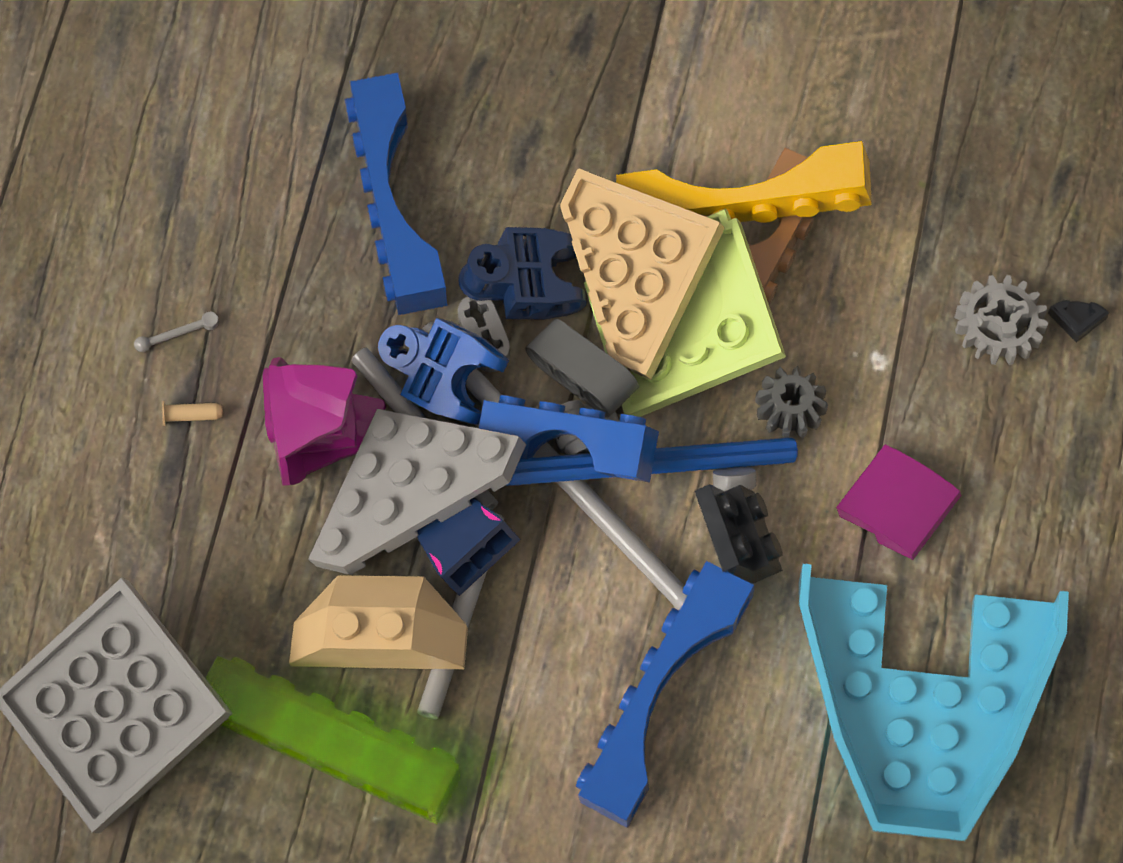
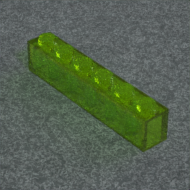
[205,655,461,824]

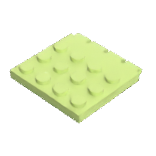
[584,209,786,417]

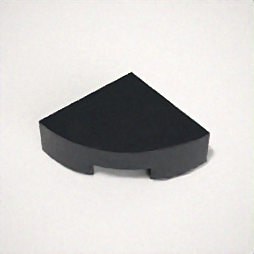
[1048,300,1109,343]

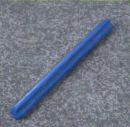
[507,438,798,486]

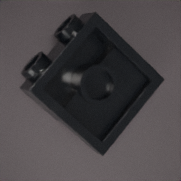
[694,484,783,584]

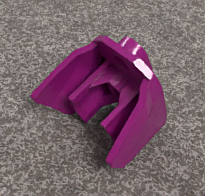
[263,357,386,486]

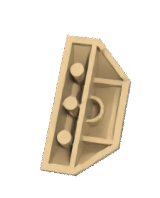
[289,575,468,670]

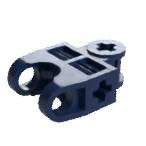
[458,227,587,320]

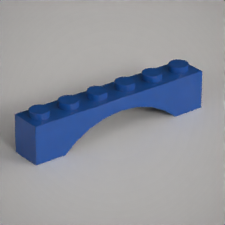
[345,73,447,315]
[576,561,754,828]

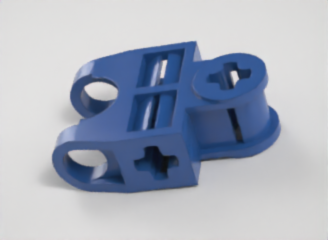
[378,318,509,425]

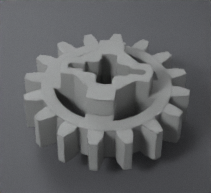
[954,275,1048,365]

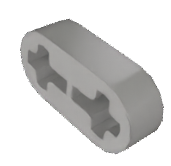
[458,296,510,372]

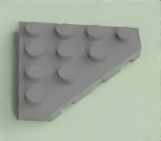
[309,409,526,575]

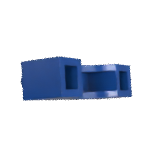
[479,395,659,483]

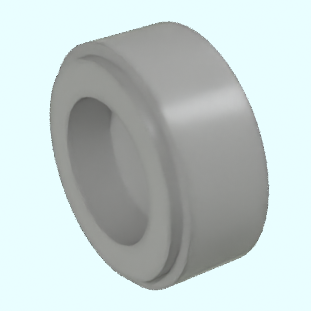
[713,467,756,491]

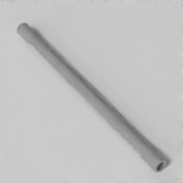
[422,321,687,610]

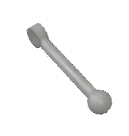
[134,312,219,353]

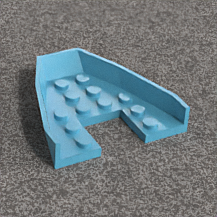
[799,564,1069,841]

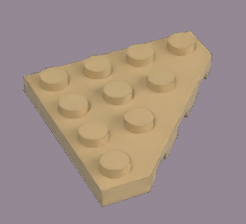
[560,168,725,380]

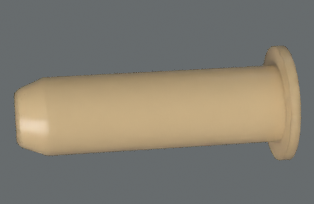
[162,401,223,426]

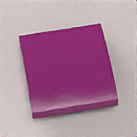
[836,444,962,560]

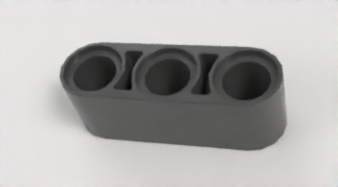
[525,319,639,418]

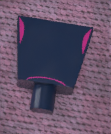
[417,498,521,596]

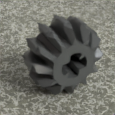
[755,366,828,439]

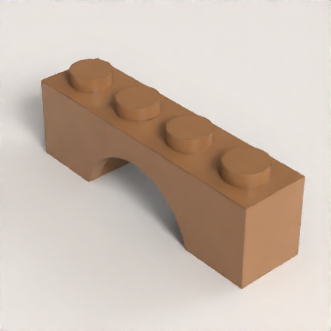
[749,148,814,305]

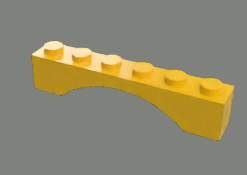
[616,141,872,223]

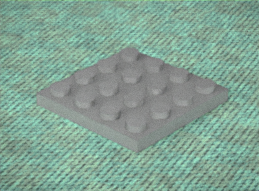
[0,578,233,834]

